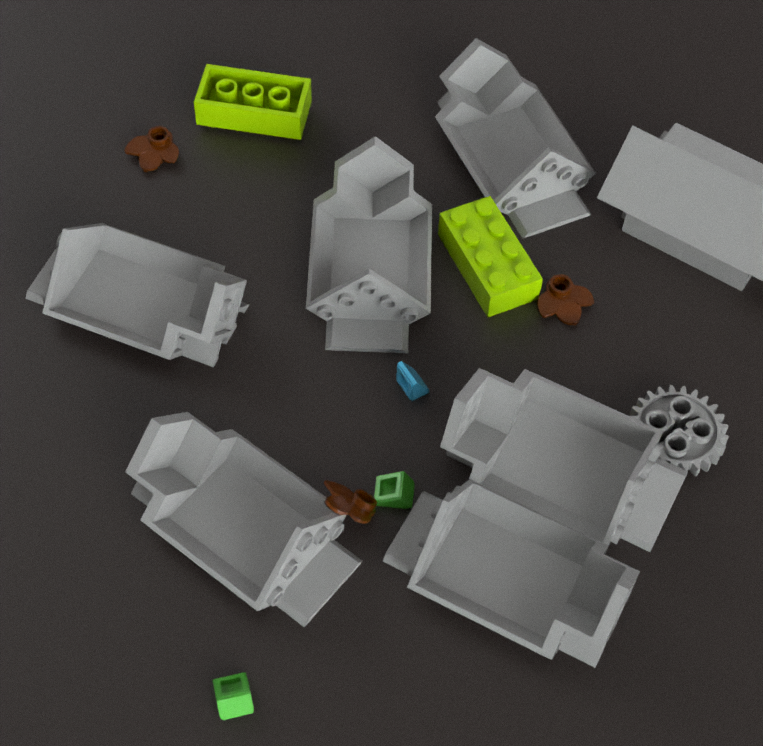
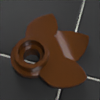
[124,126,179,172]
[537,274,594,325]
[324,480,377,524]

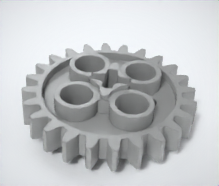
[630,385,729,476]

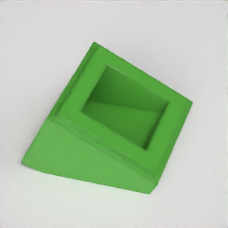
[374,471,414,509]
[213,672,254,720]

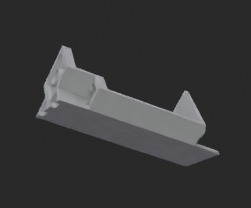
[435,38,596,239]
[597,123,763,291]
[306,136,432,353]
[25,223,249,367]
[440,368,688,552]
[125,412,363,627]
[382,479,640,668]

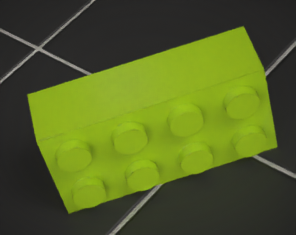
[194,64,312,140]
[438,196,543,318]

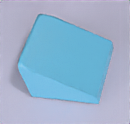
[396,361,430,401]

